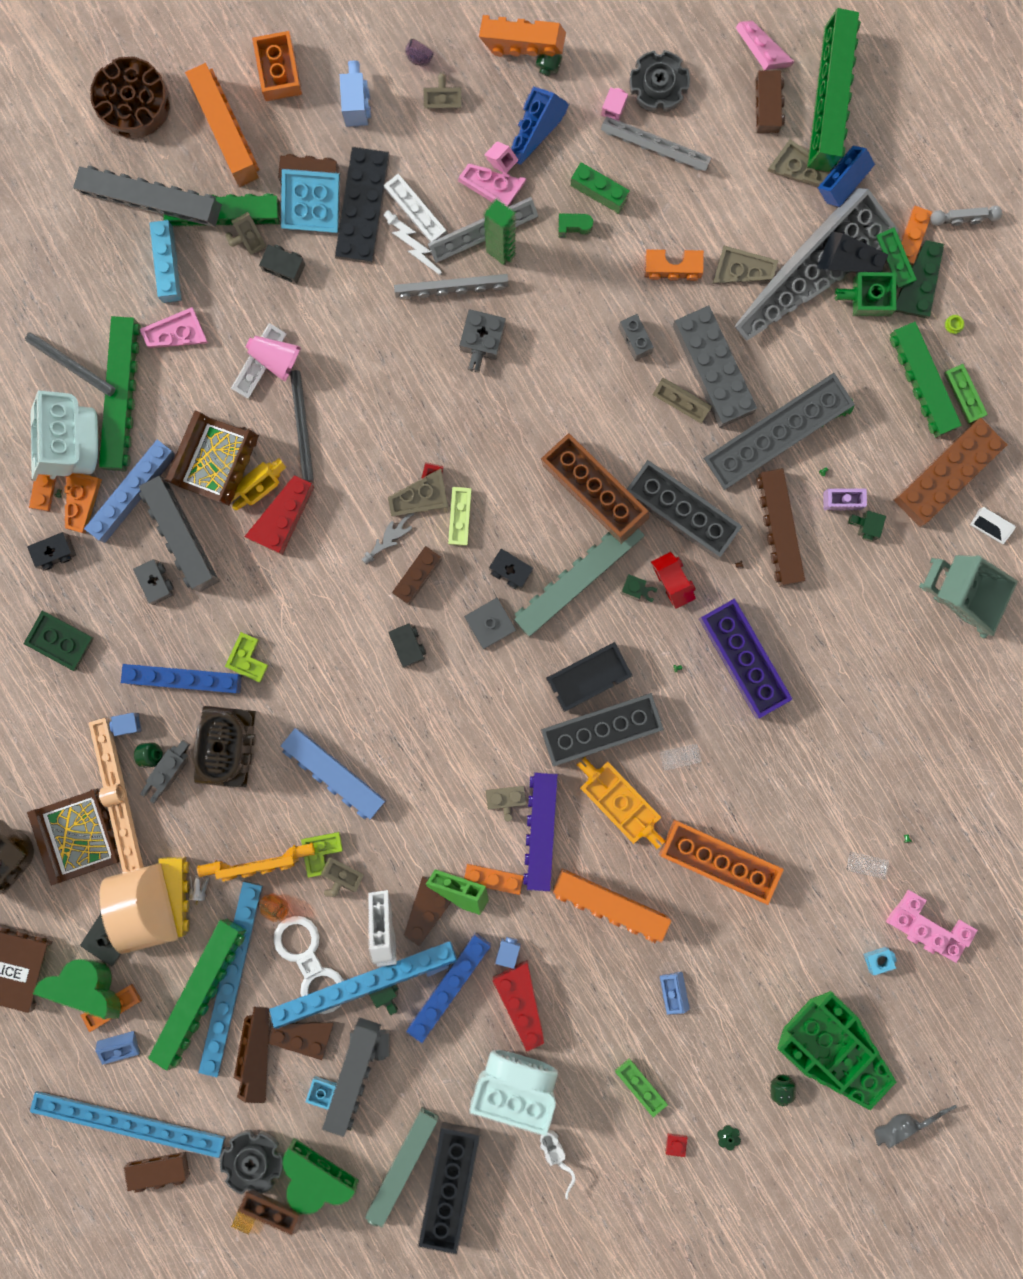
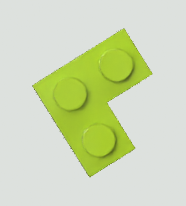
[225,632,269,683]
[301,832,343,878]

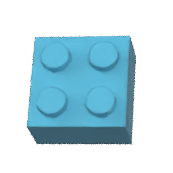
[305,1076,337,1110]

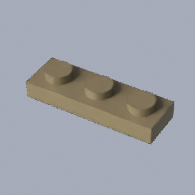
[653,378,712,424]

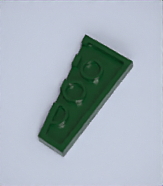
[895,240,944,319]

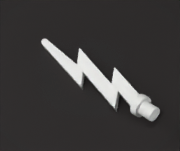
[384,210,441,275]

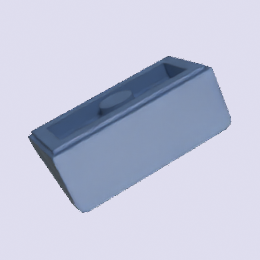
[659,972,690,1015]
[95,1031,140,1065]

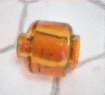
[259,893,289,922]

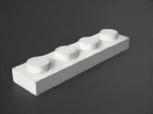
[384,174,447,242]
[231,323,286,399]

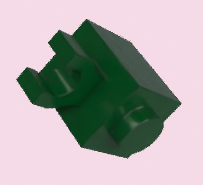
[847,511,886,542]
[620,574,657,603]
[369,984,399,1016]

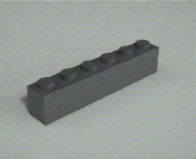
[322,1017,383,1137]

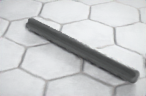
[25,332,115,396]
[290,370,314,482]

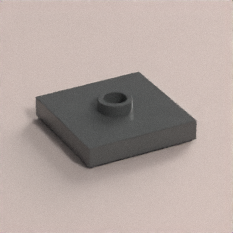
[464,597,516,650]

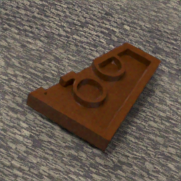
[404,876,451,946]
[268,1021,334,1060]

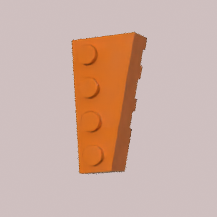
[479,15,566,57]

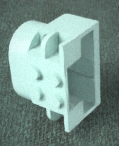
[31,390,98,481]
[469,1050,558,1136]

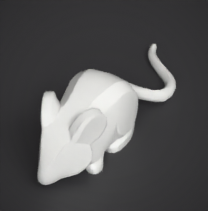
[540,1130,576,1199]

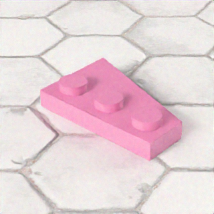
[458,164,526,207]

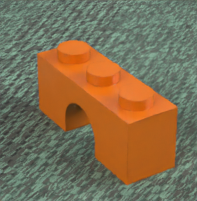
[645,249,704,281]

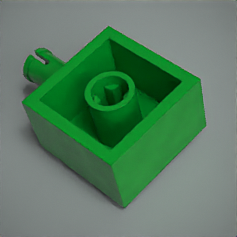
[835,272,896,316]

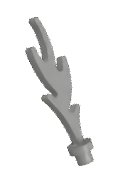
[361,513,414,565]

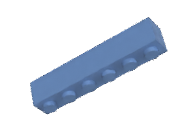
[84,439,176,543]
[281,728,386,820]

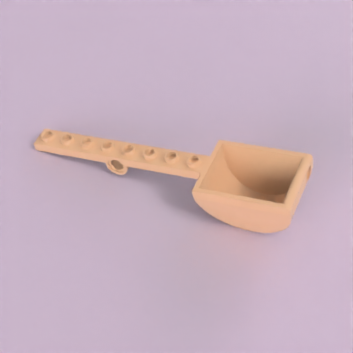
[89,718,178,954]

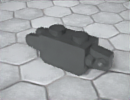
[140,740,191,804]

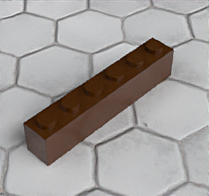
[756,468,805,587]

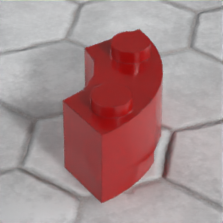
[651,552,696,609]

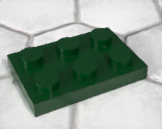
[23,610,94,671]

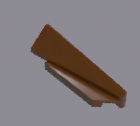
[233,1006,270,1103]

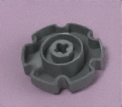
[629,50,690,112]
[220,1130,284,1195]

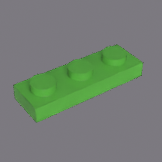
[944,364,988,424]
[615,1058,668,1117]

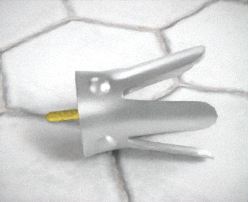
[189,875,209,905]

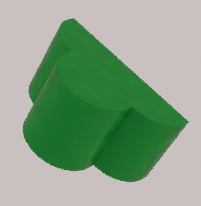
[33,959,121,1019]
[283,1138,359,1214]

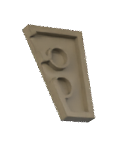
[767,139,833,187]
[712,245,779,284]
[388,468,448,516]

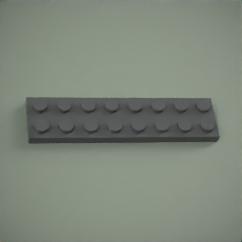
[703,373,855,490]

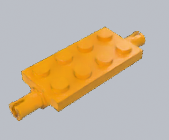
[576,757,666,849]
[197,843,315,882]

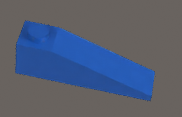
[511,86,570,165]

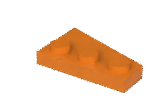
[65,473,102,534]

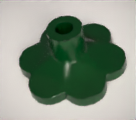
[717,1125,741,1151]

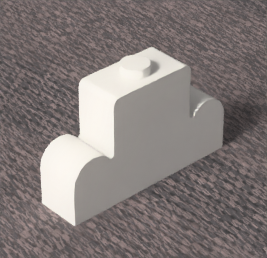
[369,890,397,967]

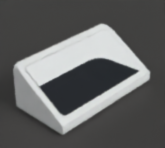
[970,507,1016,545]

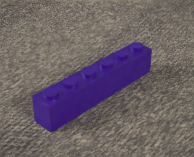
[523,772,558,891]

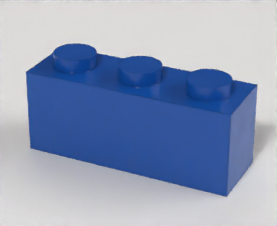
[818,145,875,207]

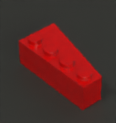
[244,475,314,555]
[492,960,544,1052]

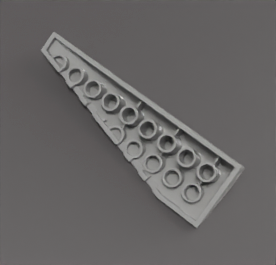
[734,188,899,340]

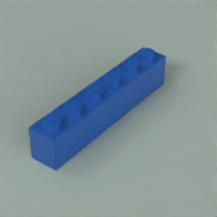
[121,664,242,694]
[406,932,491,1043]

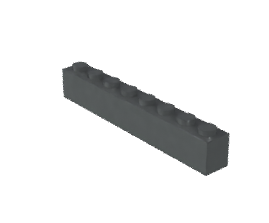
[73,166,222,227]

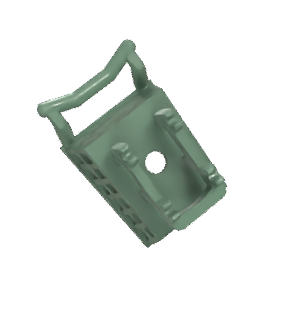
[919,555,1018,638]

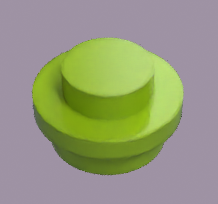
[945,315,964,334]

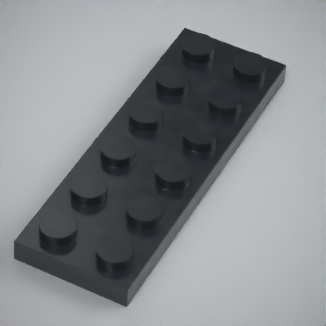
[335,147,390,264]

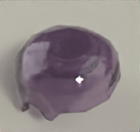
[405,38,434,66]

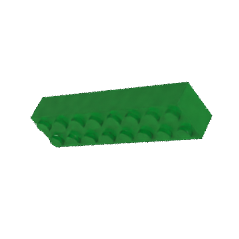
[807,8,861,172]

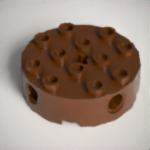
[90,57,170,138]

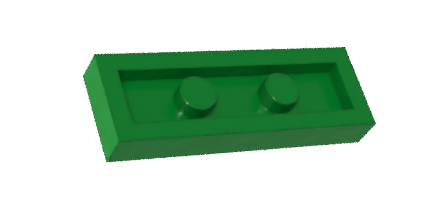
[876,227,917,288]

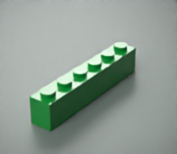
[163,193,280,227]
[484,198,516,265]
[890,321,962,438]

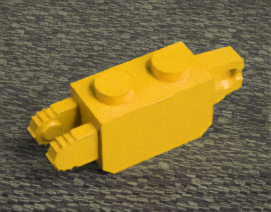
[231,458,286,511]

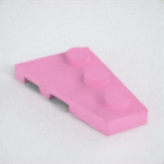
[736,21,794,70]
[140,307,208,348]

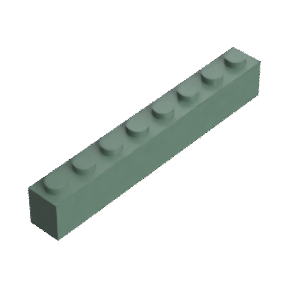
[514,528,645,637]

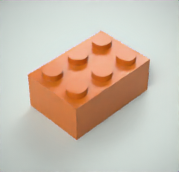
[252,31,302,101]

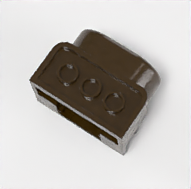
[193,706,256,787]
[0,820,34,894]

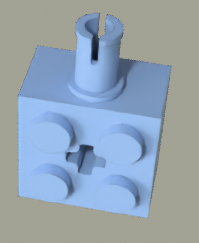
[340,60,371,127]

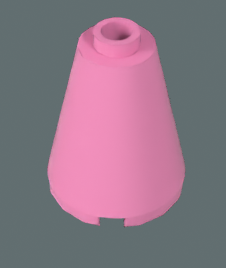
[245,336,301,382]

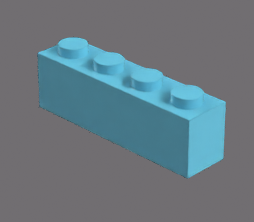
[149,220,182,303]

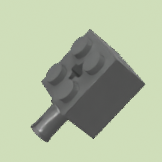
[459,309,506,373]

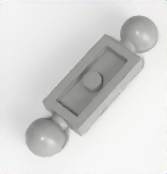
[930,206,1003,226]

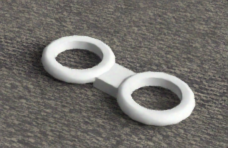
[274,916,344,1014]

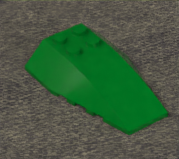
[777,991,897,1110]

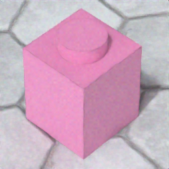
[601,87,628,121]
[485,142,518,174]

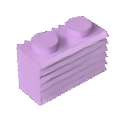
[823,489,867,511]

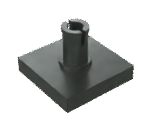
[80,913,121,967]

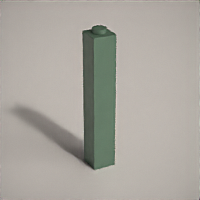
[365,1107,439,1227]

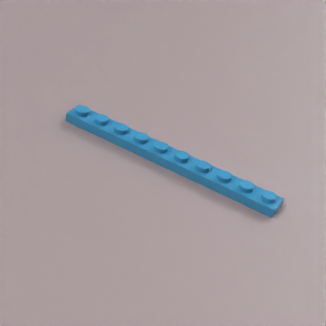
[198,881,263,1077]
[269,941,457,1029]
[30,1091,225,1158]

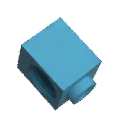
[863,947,897,975]

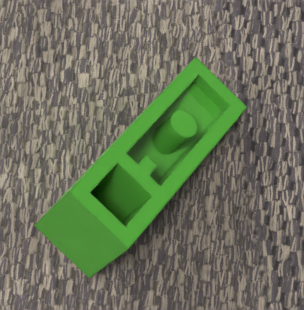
[426,869,489,915]

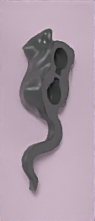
[874,1105,957,1149]

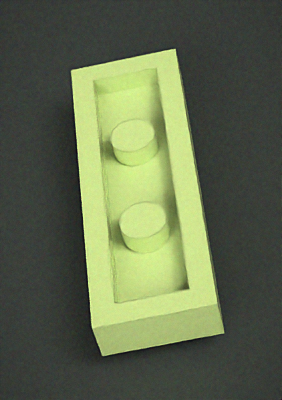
[448,487,472,546]

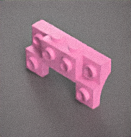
[886,890,978,963]

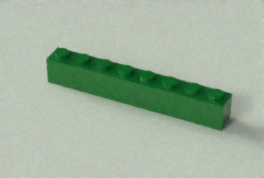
[99,316,141,471]
[148,919,246,1071]

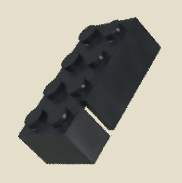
[546,642,633,712]

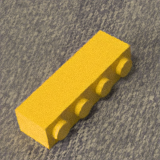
[159,857,189,937]

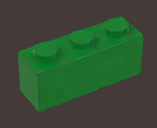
[570,162,630,214]

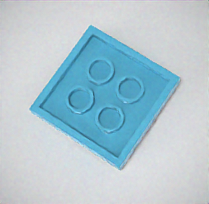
[281,169,340,233]

